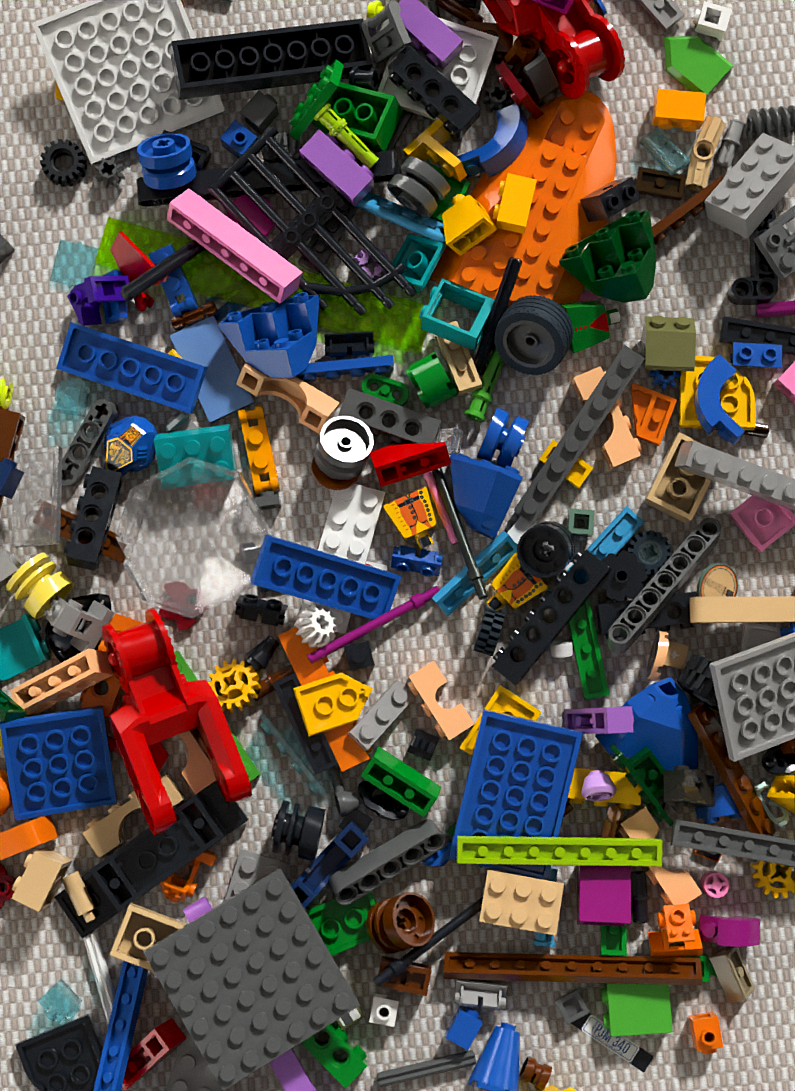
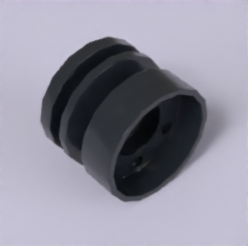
[517,521,576,578]
[271,800,326,861]

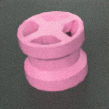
[700,871,729,898]

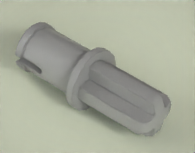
[717,119,746,168]

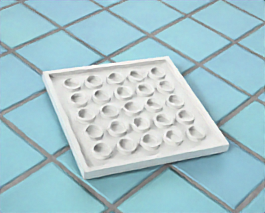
[32,0,225,165]

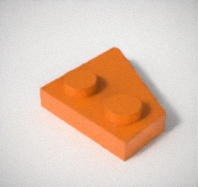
[630,383,677,446]

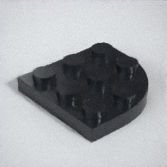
[15,1014,102,1091]

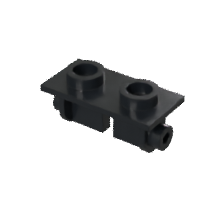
[324,331,374,358]
[235,594,288,627]

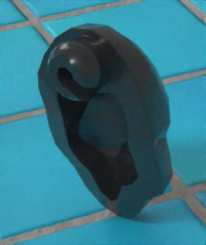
[761,745,795,776]
[358,781,409,821]

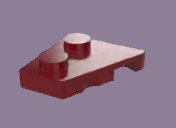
[496,61,544,119]

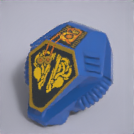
[104,416,157,476]

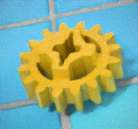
[208,659,261,713]
[750,860,795,898]

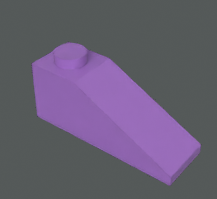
[564,706,634,734]

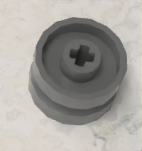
[387,156,451,219]
[314,416,374,480]

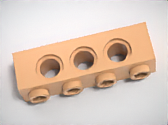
[10,649,113,715]

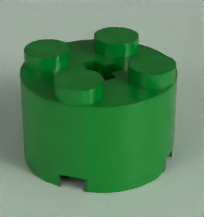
[405,351,458,409]

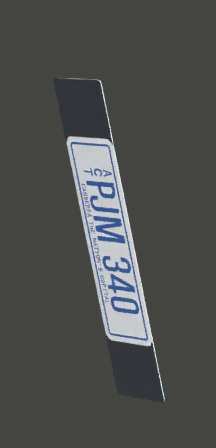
[571,1013,654,1072]

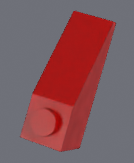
[370,442,451,487]
[122,1018,187,1091]

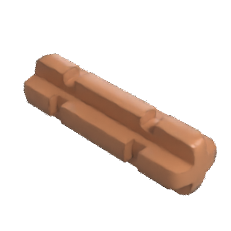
[600,806,623,838]

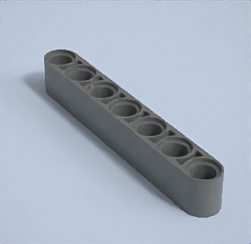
[607,518,721,654]

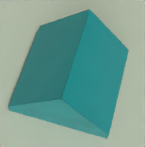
[392,233,446,294]

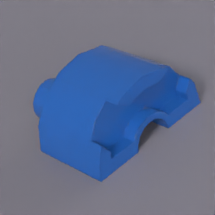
[691,783,742,824]

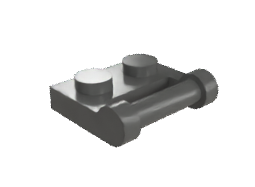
[361,0,411,63]

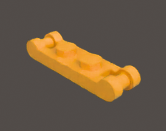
[238,405,280,495]

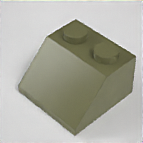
[641,316,696,372]

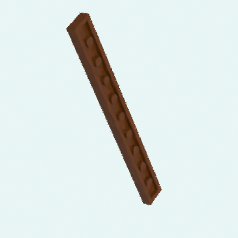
[444,952,702,986]

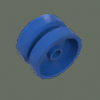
[137,133,197,190]
[477,407,529,468]

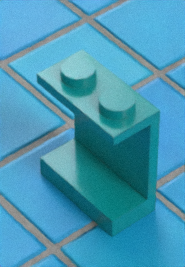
[0,614,51,683]

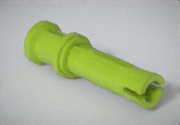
[313,103,379,169]

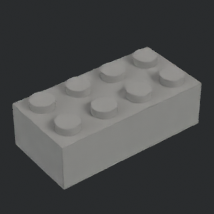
[705,133,795,238]

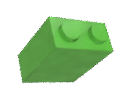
[600,983,673,1037]

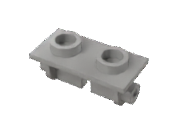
[454,979,507,1010]

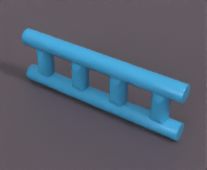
[356,192,446,244]

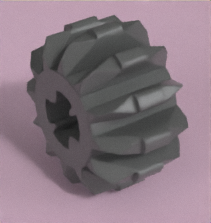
[261,132,302,163]

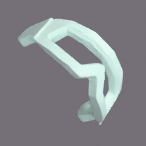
[754,781,789,827]

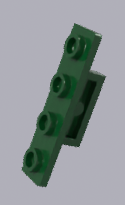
[609,744,676,827]

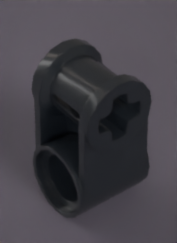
[349,67,383,92]

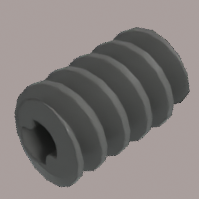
[746,105,795,141]

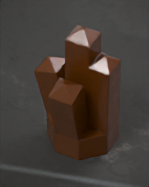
[505,35,540,79]

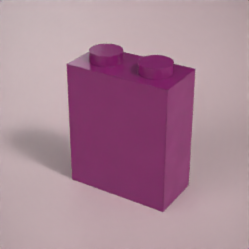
[577,865,631,927]

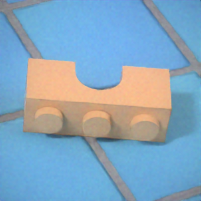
[407,661,474,740]

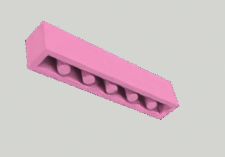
[167,189,303,304]

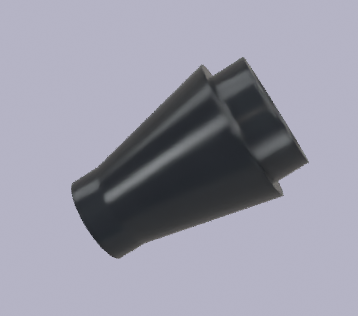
[244,635,280,673]

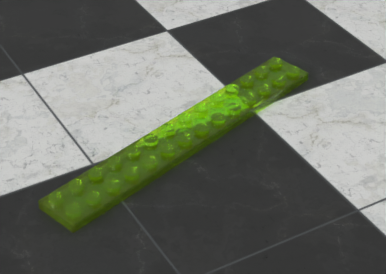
[94,217,427,355]

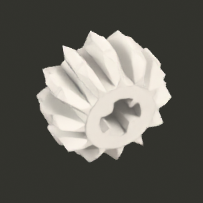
[294,605,338,648]

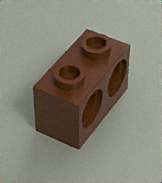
[376,956,432,996]

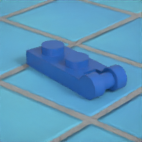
[148,244,198,317]

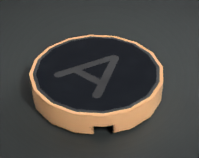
[646,631,669,681]

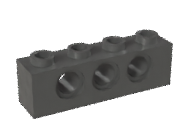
[338,387,441,444]

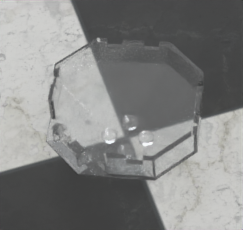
[115,457,274,618]

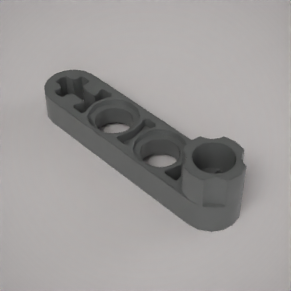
[56,399,120,486]

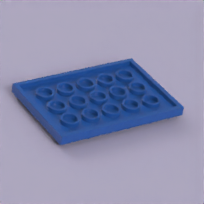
[448,709,583,880]

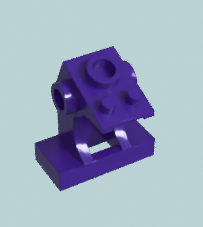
[67,276,133,326]

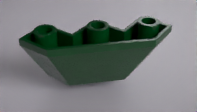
[559,210,656,303]

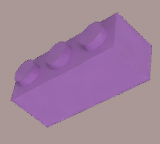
[399,0,463,70]
[299,130,375,207]

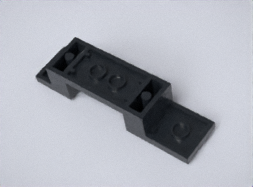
[54,781,249,939]

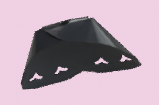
[45,593,111,663]

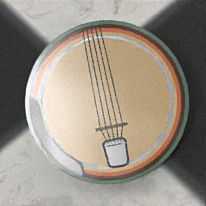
[697,563,738,597]

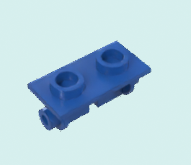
[730,342,782,369]
[391,545,443,576]

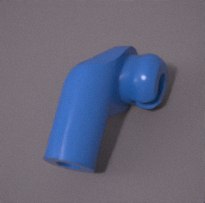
[422,841,452,867]

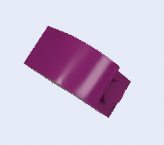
[700,915,760,947]

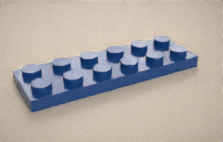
[56,322,208,414]
[250,534,402,619]

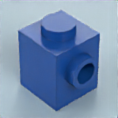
[220,120,258,158]

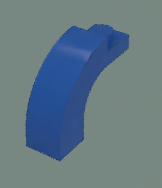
[456,103,528,179]
[694,354,745,445]

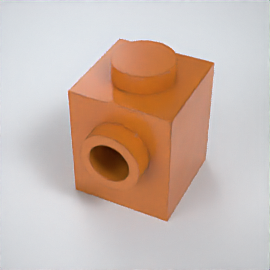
[688,1012,724,1054]

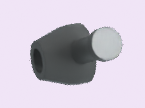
[328,769,359,817]

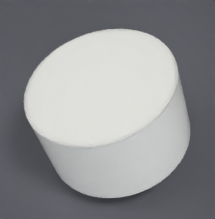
[550,640,573,658]

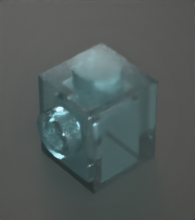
[55,378,90,417]
[38,979,82,1024]

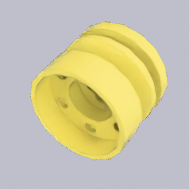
[6,553,74,619]

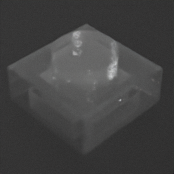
[436,428,464,455]

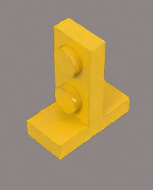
[403,120,467,182]

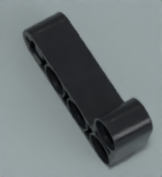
[727,209,778,305]

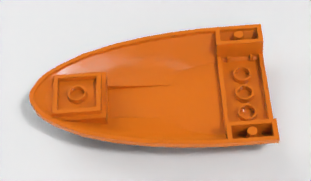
[430,92,616,308]

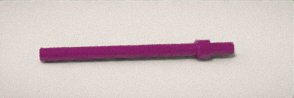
[307,586,440,664]

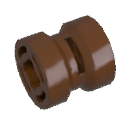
[519,1056,552,1091]

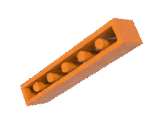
[278,627,372,772]

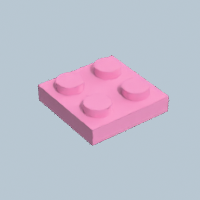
[728,496,795,553]

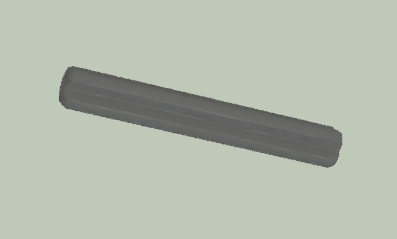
[377,1050,476,1088]

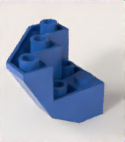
[218,292,319,378]
[450,453,523,540]
[595,677,698,777]

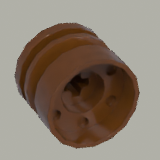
[366,892,435,954]

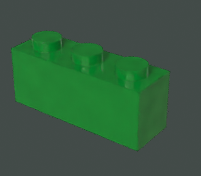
[361,746,441,817]

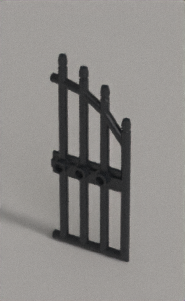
[207,126,417,316]

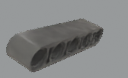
[328,819,446,905]

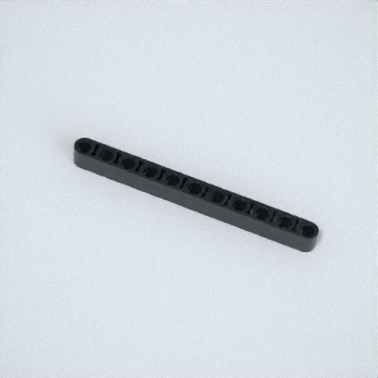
[136,151,399,207]

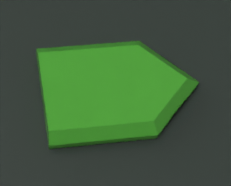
[663,35,734,97]

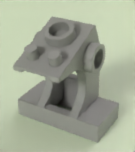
[44,596,114,652]

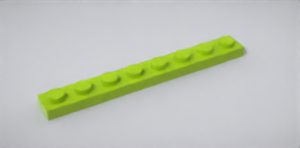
[457,836,663,866]

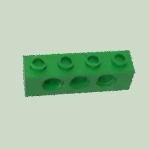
[301,1024,368,1089]

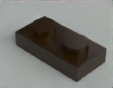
[635,167,686,201]

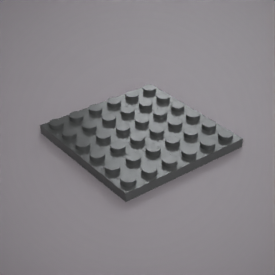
[143,868,360,1091]

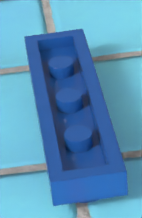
[297,355,394,382]

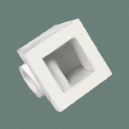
[692,1,732,41]

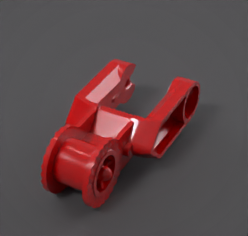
[482,0,625,99]
[101,608,252,836]

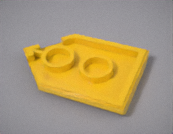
[293,673,373,737]

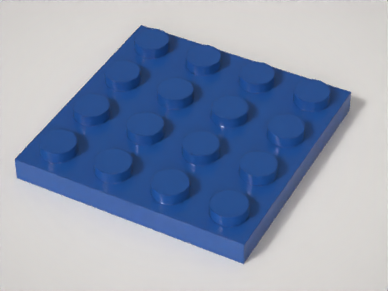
[0,705,117,821]

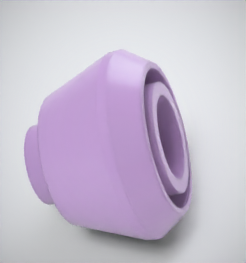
[581,770,616,801]

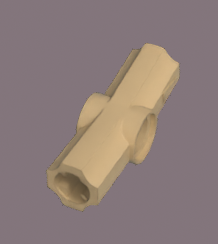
[685,116,726,192]

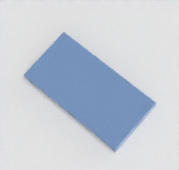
[169,315,255,424]

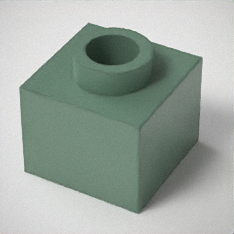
[567,508,595,537]

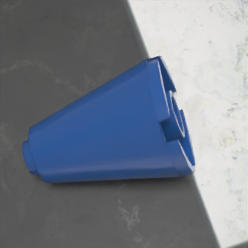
[468,1022,520,1091]

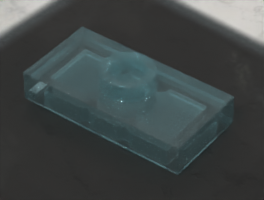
[639,128,690,175]

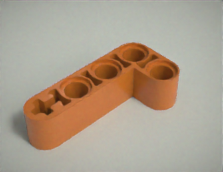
[0,815,58,860]

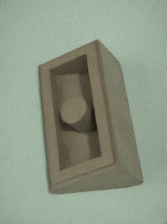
[710,946,755,1003]

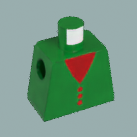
[559,300,620,353]

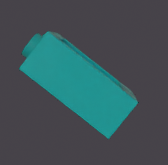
[419,278,495,351]

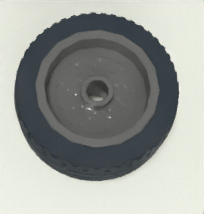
[494,295,573,375]

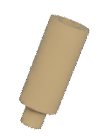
[61,871,95,923]

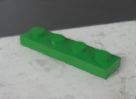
[564,598,610,700]

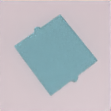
[50,240,100,288]

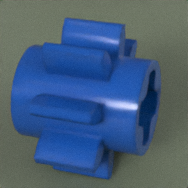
[649,370,681,391]

